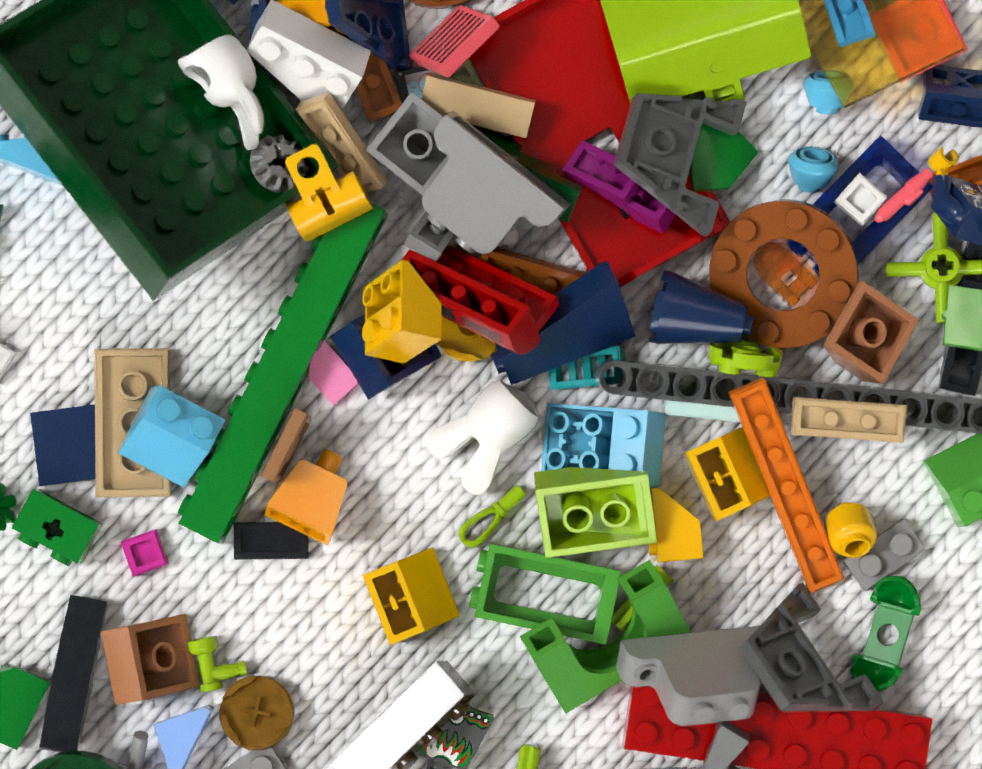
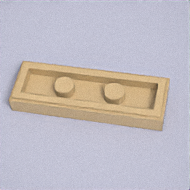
[421,73,536,138]
[296,92,388,193]
[790,396,907,443]

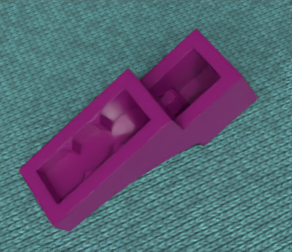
[562,140,676,234]

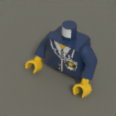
[928,147,982,246]

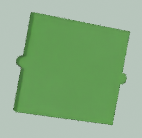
[941,285,982,351]

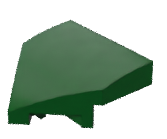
[689,124,758,192]
[0,664,50,750]

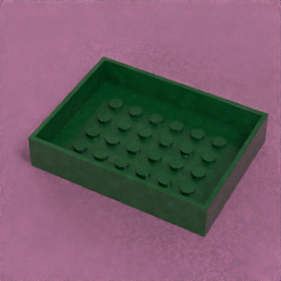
[0,0,339,301]

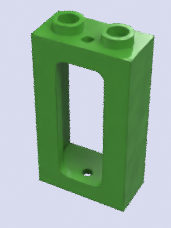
[469,543,622,645]

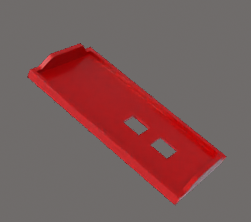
[469,0,730,288]

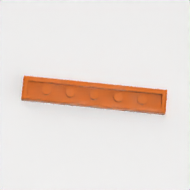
[728,377,845,593]

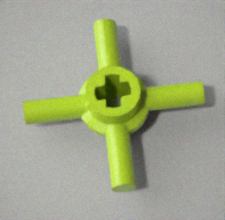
[885,213,982,324]

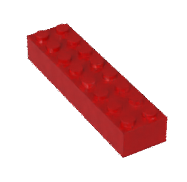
[622,686,933,769]

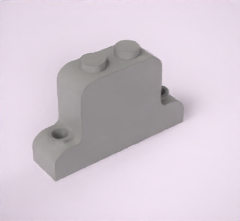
[422,110,570,254]
[616,626,760,726]

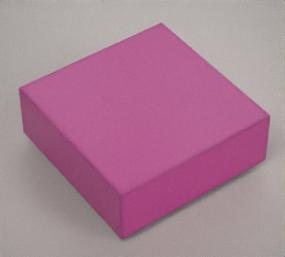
[121,529,169,577]

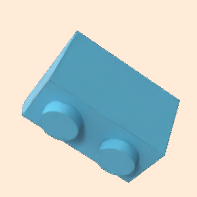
[117,385,225,487]

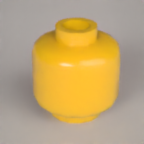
[825,502,877,558]

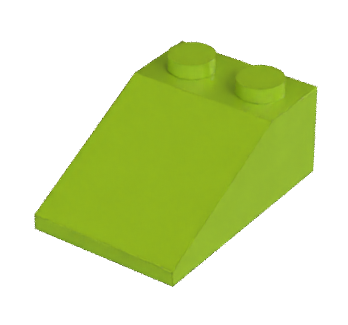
[534,467,657,558]

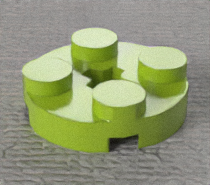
[707,340,783,377]

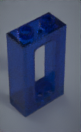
[786,135,933,276]

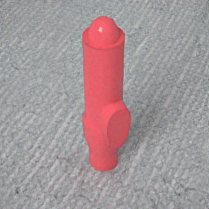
[874,167,934,223]

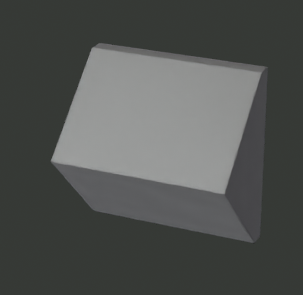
[366,92,448,196]

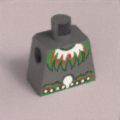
[416,707,494,769]

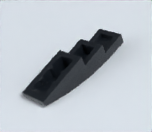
[938,241,982,396]
[39,595,108,752]

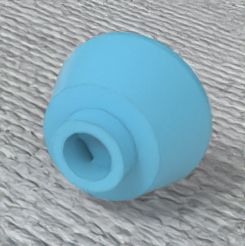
[803,71,854,114]
[788,146,838,193]

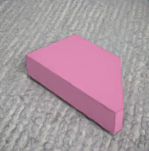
[309,340,359,406]

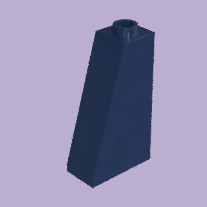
[491,261,636,385]

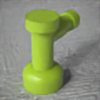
[187,636,247,692]

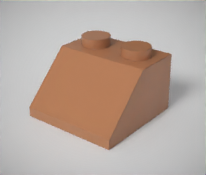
[823,281,919,384]
[101,614,200,705]

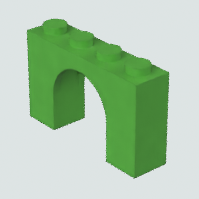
[520,560,691,714]

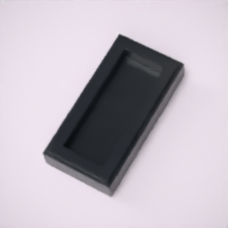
[234,522,309,560]

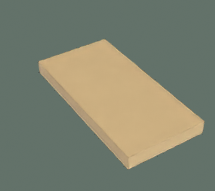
[94,348,171,497]

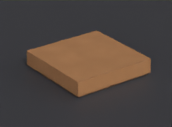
[261,408,312,482]

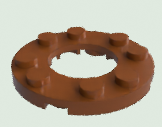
[709,199,859,348]

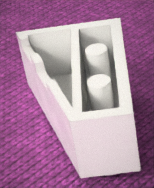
[247,0,371,110]

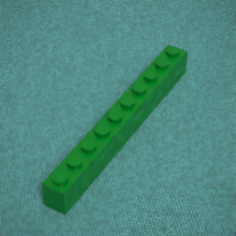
[178,203,388,544]

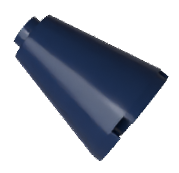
[649,270,754,344]

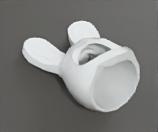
[177,35,264,150]
[427,380,539,495]

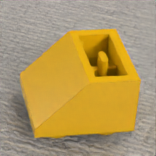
[362,260,442,363]
[683,427,770,521]
[362,547,460,645]

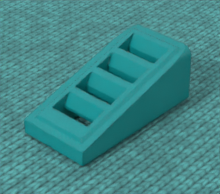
[549,346,626,390]

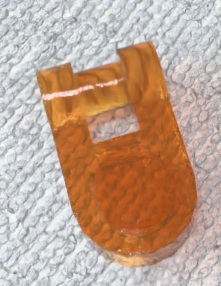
[753,242,819,308]

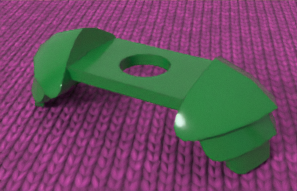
[850,576,921,692]

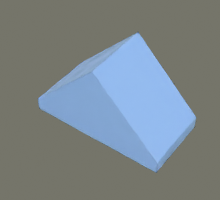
[154,705,214,769]

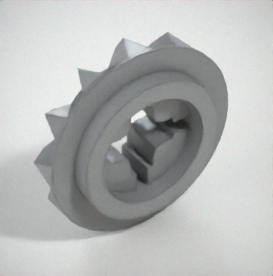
[250,134,309,193]

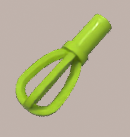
[458,485,527,548]

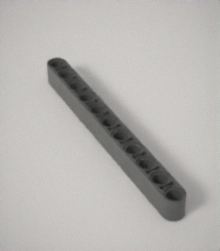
[595,359,982,434]

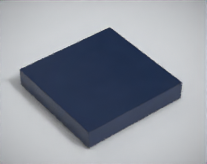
[30,404,95,486]

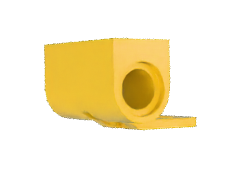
[285,144,374,242]

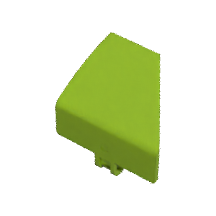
[600,0,811,104]

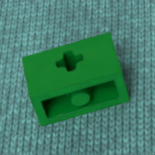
[12,489,103,566]

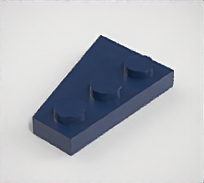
[325,0,412,72]

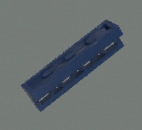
[918,65,982,128]

